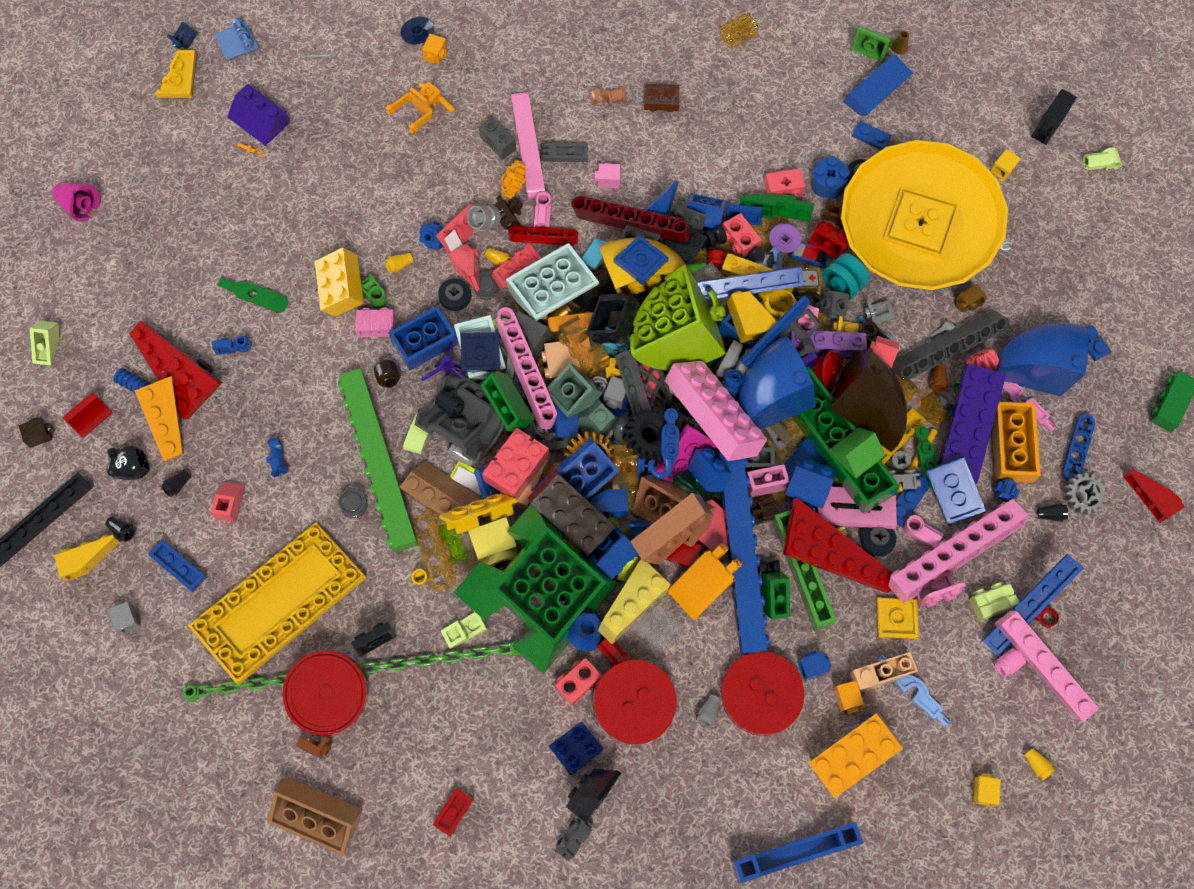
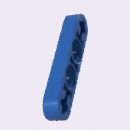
[1062,414,1095,482]

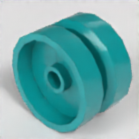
[822,253,870,301]

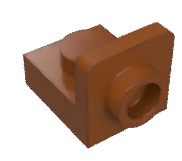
[296,736,332,759]

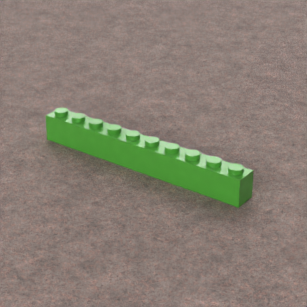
[338,368,418,553]

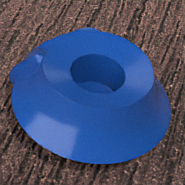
[568,610,605,651]

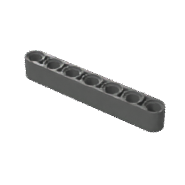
[891,311,1009,380]

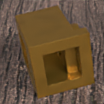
[955,284,988,313]

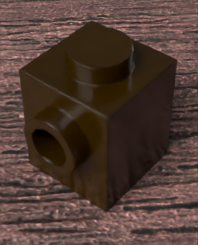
[18,417,54,448]

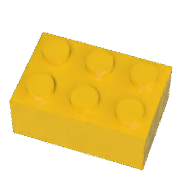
[315,248,364,316]

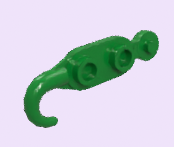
[915,426,938,491]

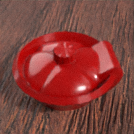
[815,350,843,390]

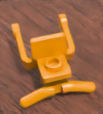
[386,82,455,134]

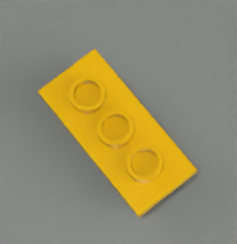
[439,493,517,534]

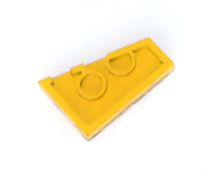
[155,50,197,98]

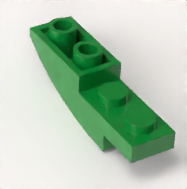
[740,194,814,222]

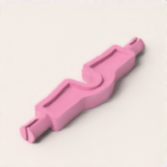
[1002,382,1057,432]

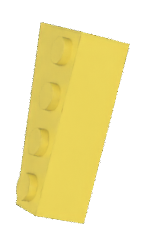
[598,559,671,644]

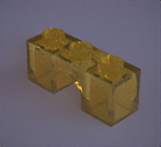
[558,316,610,377]

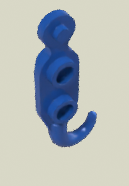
[650,408,679,479]

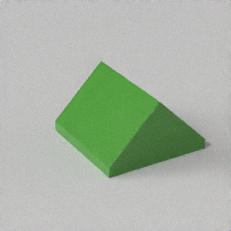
[829,427,885,479]

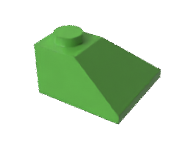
[851,27,893,63]

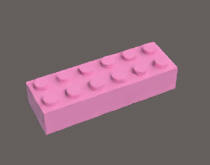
[665,361,767,461]

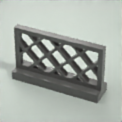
[615,350,674,416]

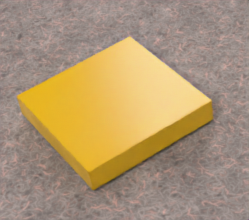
[876,597,919,639]

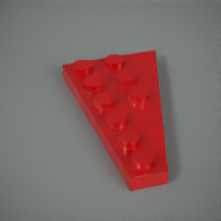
[783,498,893,593]

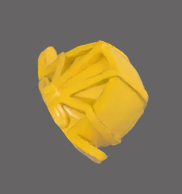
[759,289,797,321]

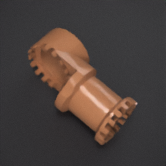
[589,86,626,106]

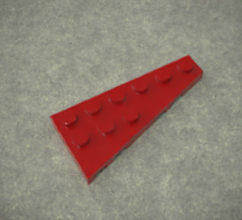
[129,321,223,419]

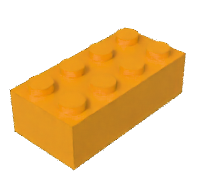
[991,402,1041,483]
[809,712,904,798]

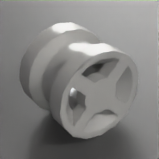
[889,451,911,473]

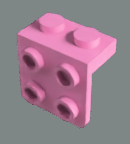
[915,574,966,608]

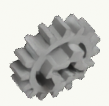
[1064,472,1108,515]

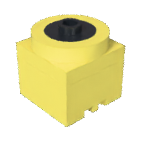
[468,517,518,571]

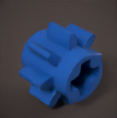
[993,478,1020,502]

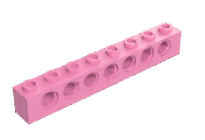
[888,499,1029,604]

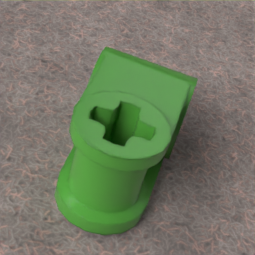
[361,273,387,308]

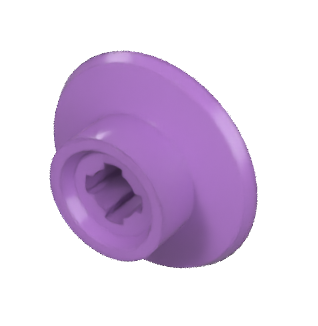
[769,224,802,253]

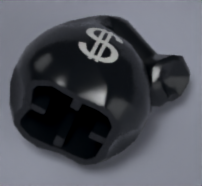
[106,445,150,480]

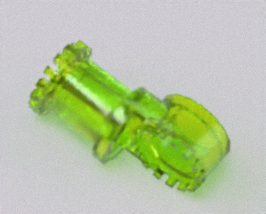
[440,524,467,563]

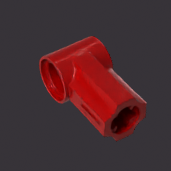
[597,639,633,666]

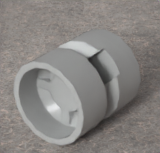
[467,205,501,229]

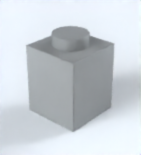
[604,376,627,409]
[108,601,141,635]

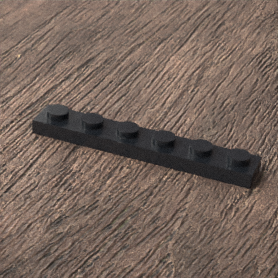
[0,473,93,567]

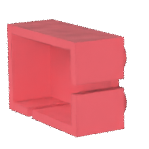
[482,428,550,500]

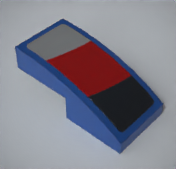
[790,242,828,268]

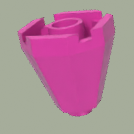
[52,183,100,222]

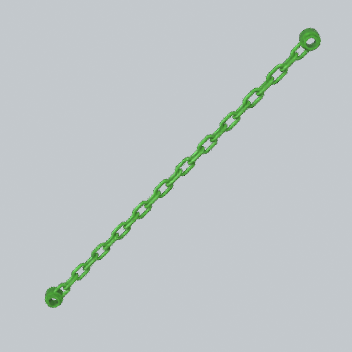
[182,639,521,702]

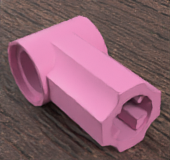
[534,191,552,227]
[903,515,944,549]

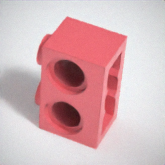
[722,213,762,258]
[555,658,602,706]

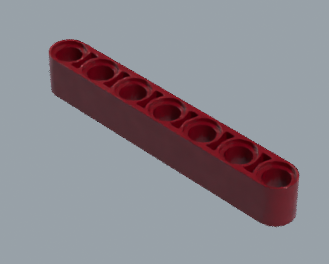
[571,196,691,242]

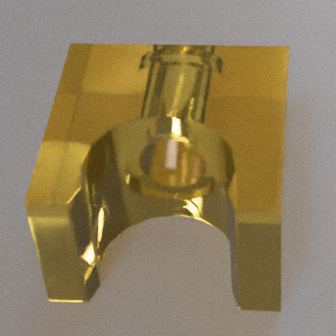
[612,445,638,495]

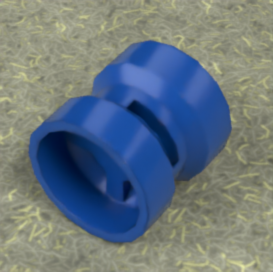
[722,369,744,396]

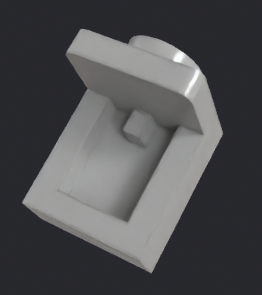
[864,300,895,324]

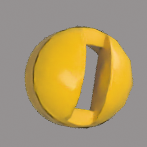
[411,569,429,585]

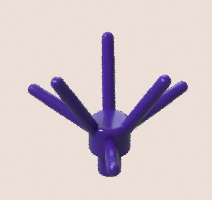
[421,342,467,381]

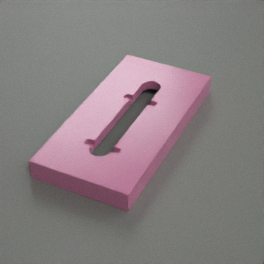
[817,487,897,529]

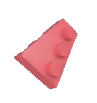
[492,243,542,289]

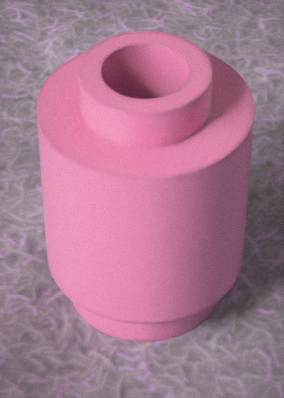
[995,648,1026,677]

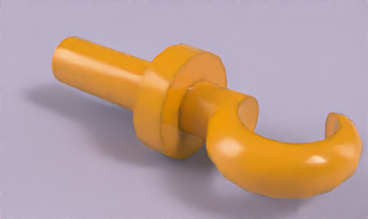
[237,142,264,158]

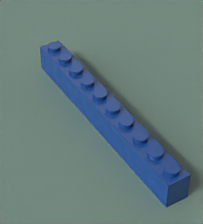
[718,453,770,654]

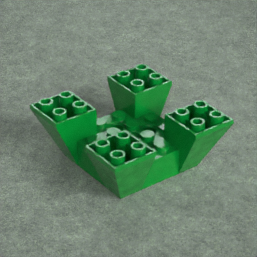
[453,504,619,674]

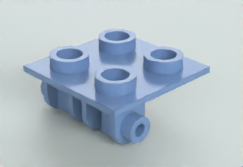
[214,18,259,60]

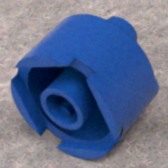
[811,156,850,199]

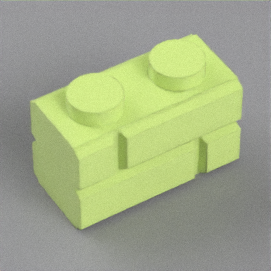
[969,582,1019,622]

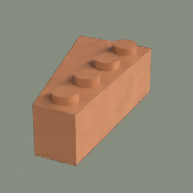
[630,493,713,565]

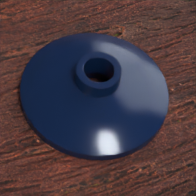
[401,17,434,45]

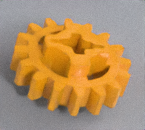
[500,160,526,199]

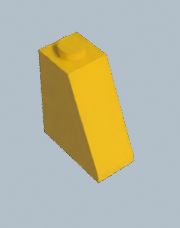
[727,291,777,343]

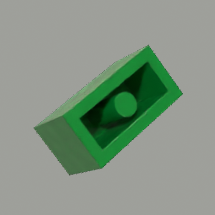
[762,572,791,619]

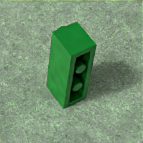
[1150,371,1194,432]
[481,373,534,431]

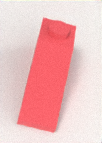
[448,243,480,291]

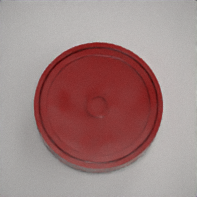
[282,650,368,735]
[721,651,804,736]
[593,659,677,744]

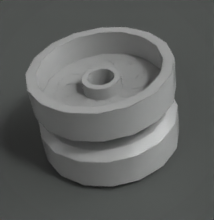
[715,340,751,381]

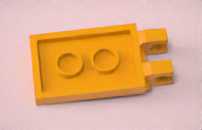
[667,544,743,621]

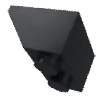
[566,769,621,823]

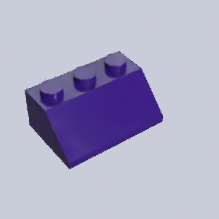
[227,84,290,146]

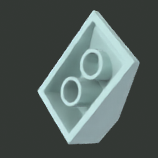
[454,315,506,382]

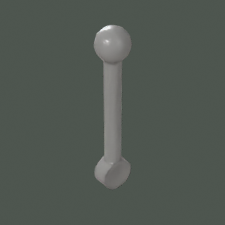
[301,51,337,59]
[893,529,915,558]

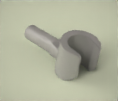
[929,321,956,339]

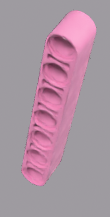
[511,92,545,199]
[496,307,557,430]

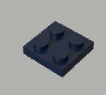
[460,332,500,372]

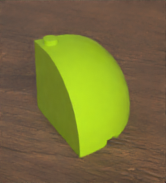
[630,265,726,370]

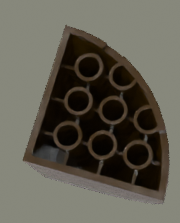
[829,348,907,452]

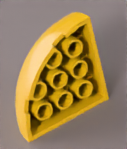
[599,238,688,295]

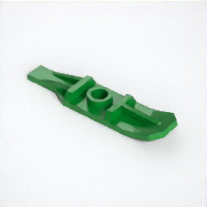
[217,277,288,313]

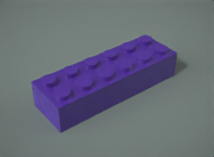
[938,364,1006,485]

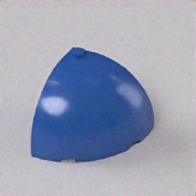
[994,322,1089,396]
[738,336,816,430]

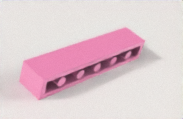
[995,611,1099,722]

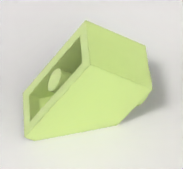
[30,321,60,366]

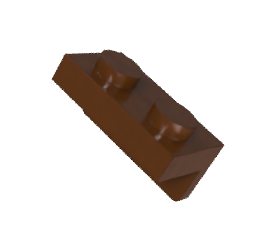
[644,84,680,112]

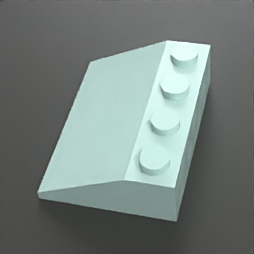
[506,243,599,321]

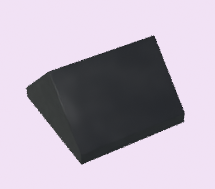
[571,270,617,312]

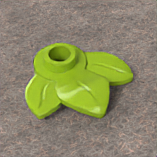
[708,289,726,321]

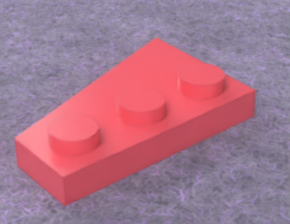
[436,204,475,253]

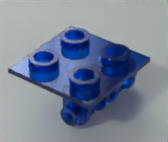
[549,721,604,775]

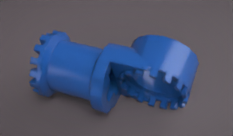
[266,436,289,477]

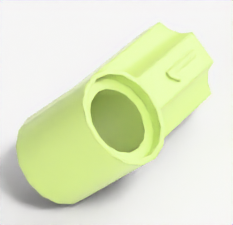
[1083,147,1122,171]

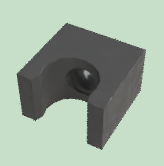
[499,311,554,363]

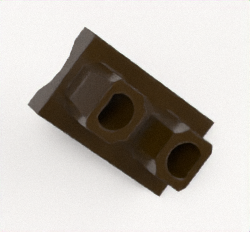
[493,195,523,230]
[750,498,780,525]

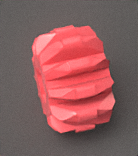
[966,349,999,370]

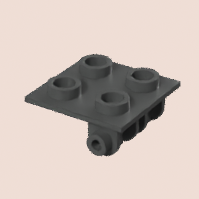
[669,197,707,233]

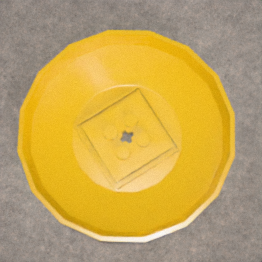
[841,140,1008,290]

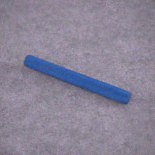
[741,296,810,367]

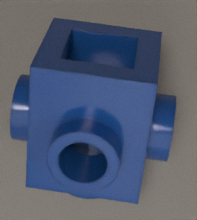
[419,221,444,250]

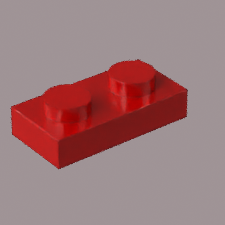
[433,788,474,837]

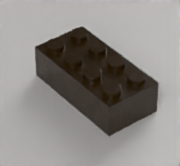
[528,469,616,556]

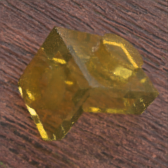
[918,391,950,425]

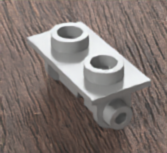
[889,470,921,489]

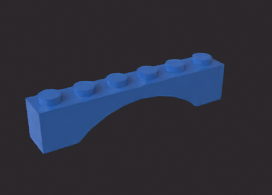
[732,822,863,884]

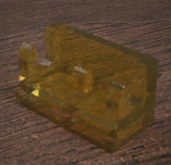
[720,12,758,50]

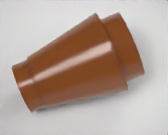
[929,364,949,393]

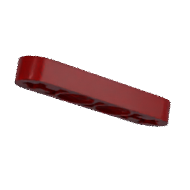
[508,226,579,245]

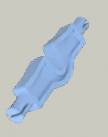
[877,654,951,727]

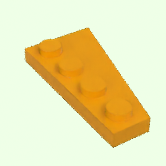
[135,376,183,462]

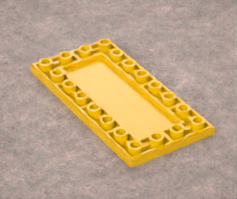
[188,522,366,685]

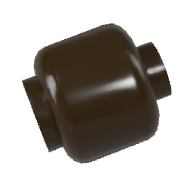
[373,360,401,388]

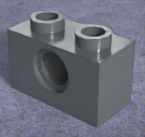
[479,117,516,160]

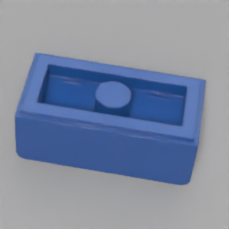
[554,403,579,438]

